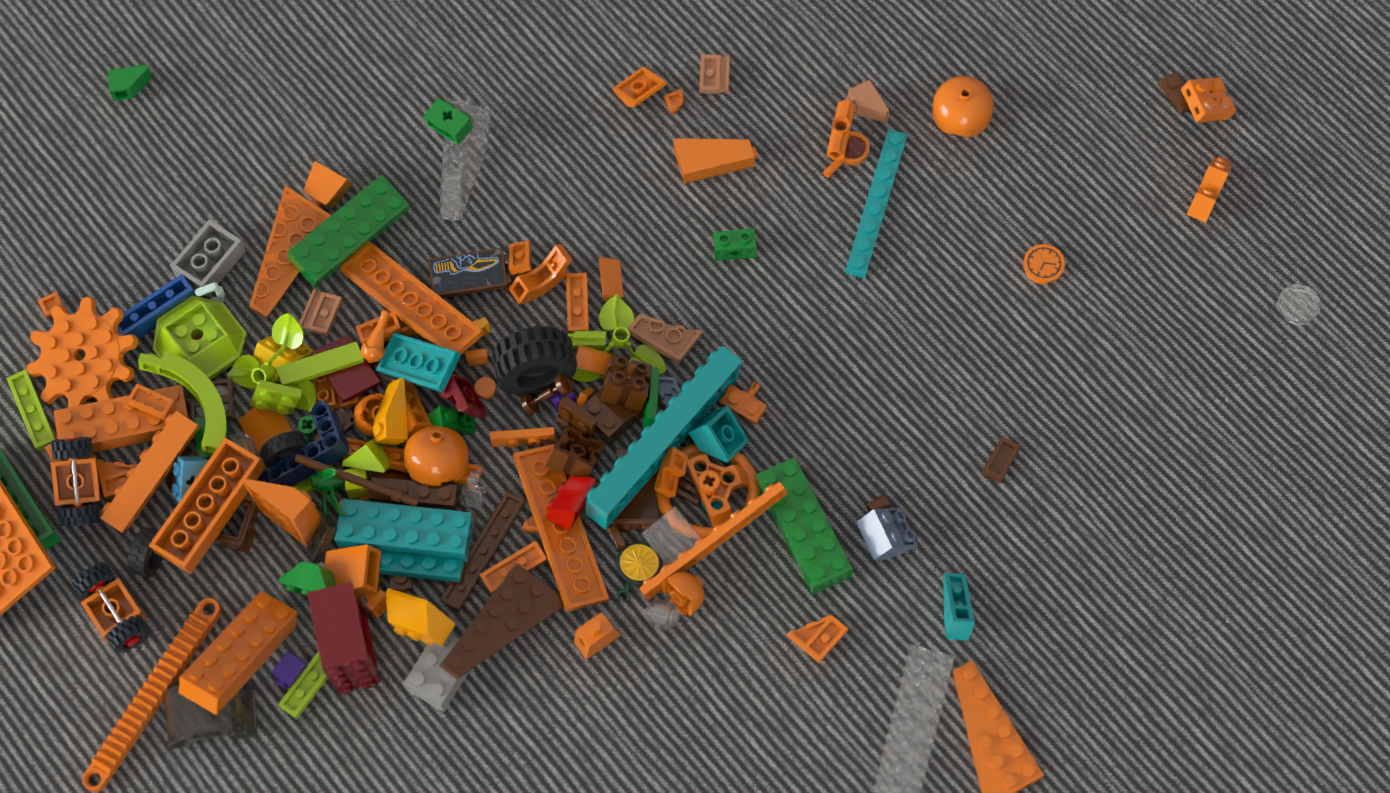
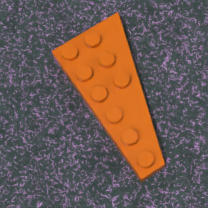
[249,185,331,319]
[953,660,1044,793]

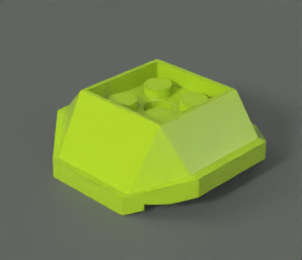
[153,296,248,383]

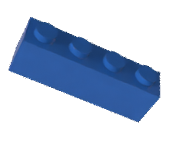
[118,274,196,340]

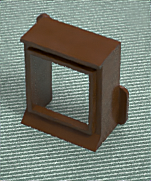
[213,495,259,553]

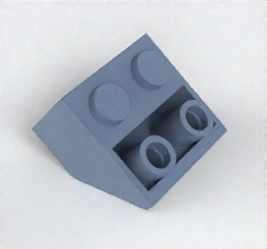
[856,508,918,560]

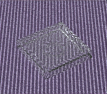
[641,506,702,564]

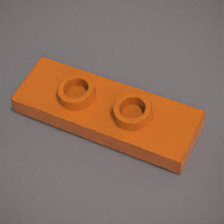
[490,427,556,448]

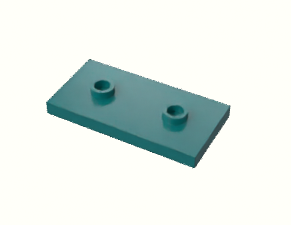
[376,332,461,393]

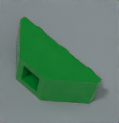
[278,561,337,596]

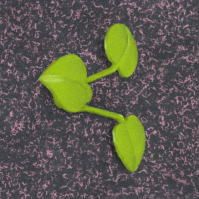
[572,294,666,382]
[227,313,317,412]

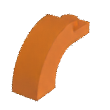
[509,244,572,304]

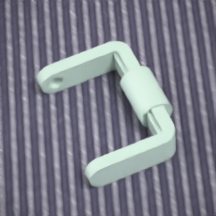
[195,282,225,302]

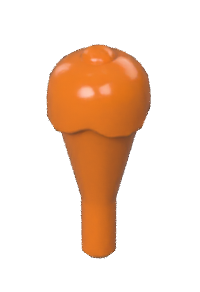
[361,310,390,363]

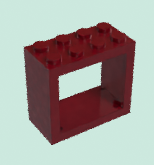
[307,581,381,694]

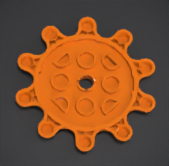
[26,296,138,408]

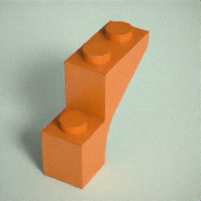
[1187,157,1233,223]

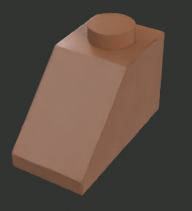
[846,80,889,122]

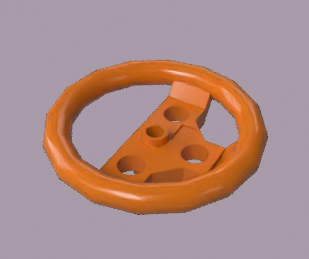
[655,443,761,539]

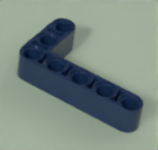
[256,401,349,487]

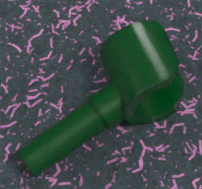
[617,581,631,603]

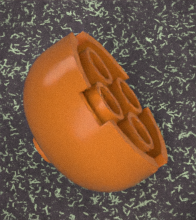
[932,76,994,138]
[404,426,469,486]

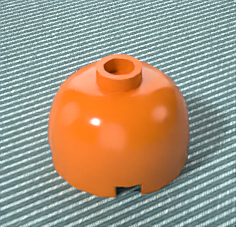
[353,393,384,437]
[661,572,705,616]

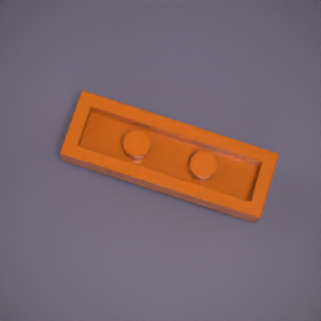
[566,273,589,334]
[479,541,547,594]

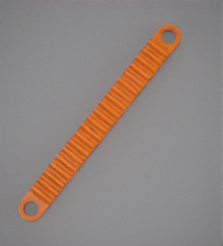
[82,598,221,792]

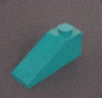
[943,573,975,641]

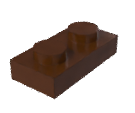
[1158,71,1191,114]

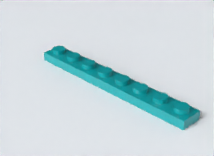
[845,129,908,278]

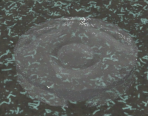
[1277,284,1321,325]

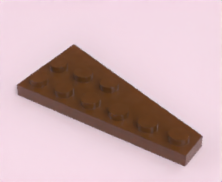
[439,563,565,679]

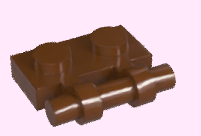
[555,395,598,439]

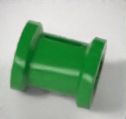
[298,416,318,441]

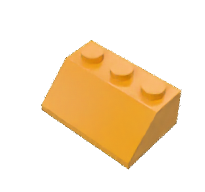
[386,588,455,646]

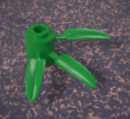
[311,468,345,533]

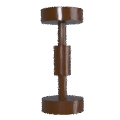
[520,373,573,415]

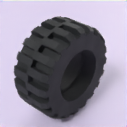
[492,326,577,396]

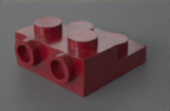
[439,373,488,419]

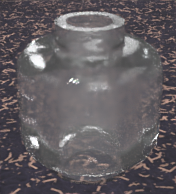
[645,599,680,630]

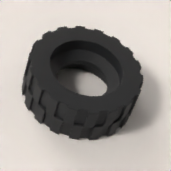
[260,431,308,468]
[127,527,163,578]

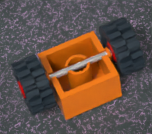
[51,437,101,527]
[72,562,151,654]

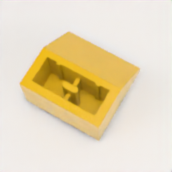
[253,336,313,378]

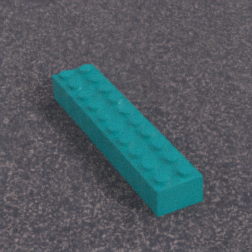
[585,346,742,530]

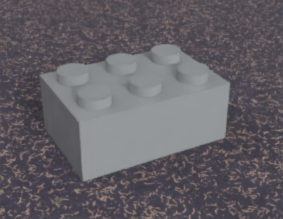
[170,219,246,297]
[403,634,469,712]

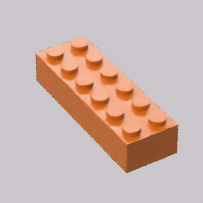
[53,385,190,453]
[149,438,266,574]
[179,591,298,715]

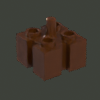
[600,354,652,412]
[545,425,606,479]

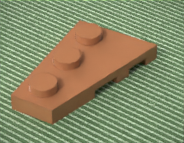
[628,314,703,365]

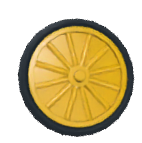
[616,542,662,585]

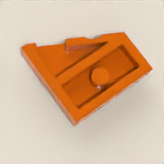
[97,459,137,500]
[787,615,848,663]

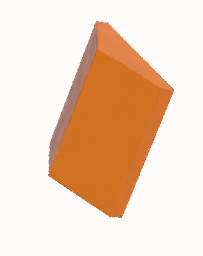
[613,66,666,107]
[238,407,293,456]

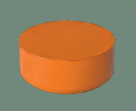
[475,377,496,399]

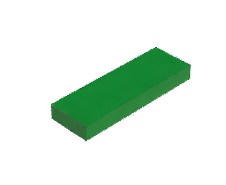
[643,367,660,430]

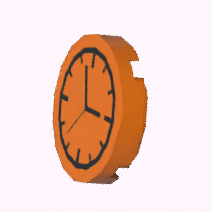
[1023,244,1065,284]

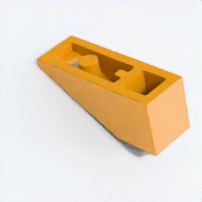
[373,378,408,445]

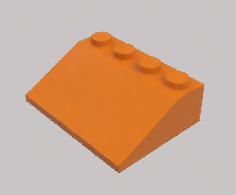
[243,479,325,549]

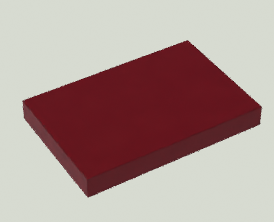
[311,334,380,404]

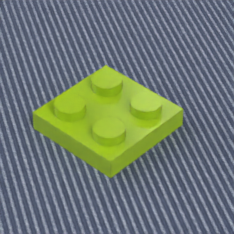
[250,380,302,415]

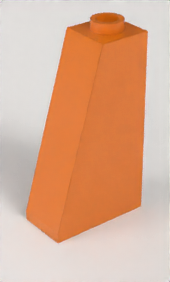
[673,138,757,184]

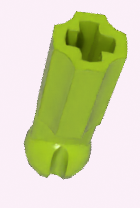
[567,331,607,350]

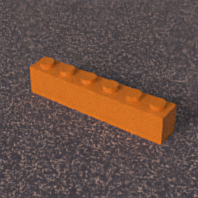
[101,411,201,533]

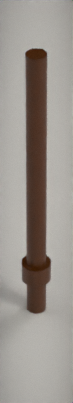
[295,454,420,507]

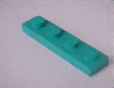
[379,551,464,582]

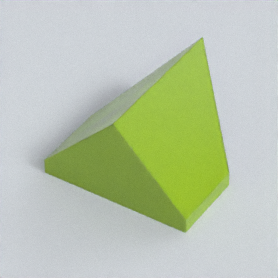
[342,438,390,473]

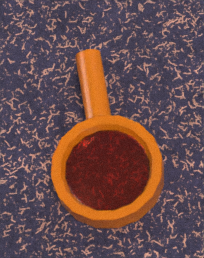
[823,131,870,178]

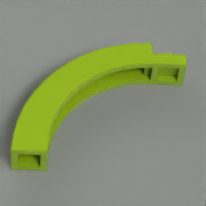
[138,351,227,454]

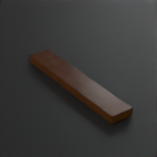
[440,491,526,612]

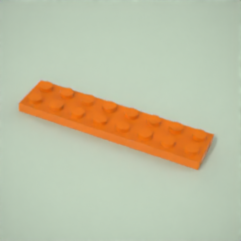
[339,242,484,355]
[513,444,609,612]

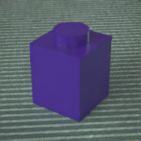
[271,651,307,689]

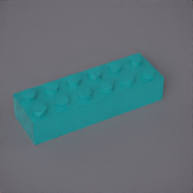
[335,499,474,562]

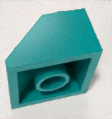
[688,405,749,462]

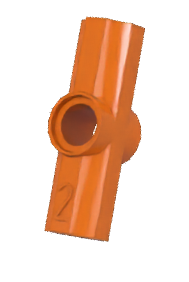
[827,100,856,161]

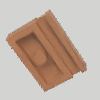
[699,54,730,94]
[299,289,343,337]

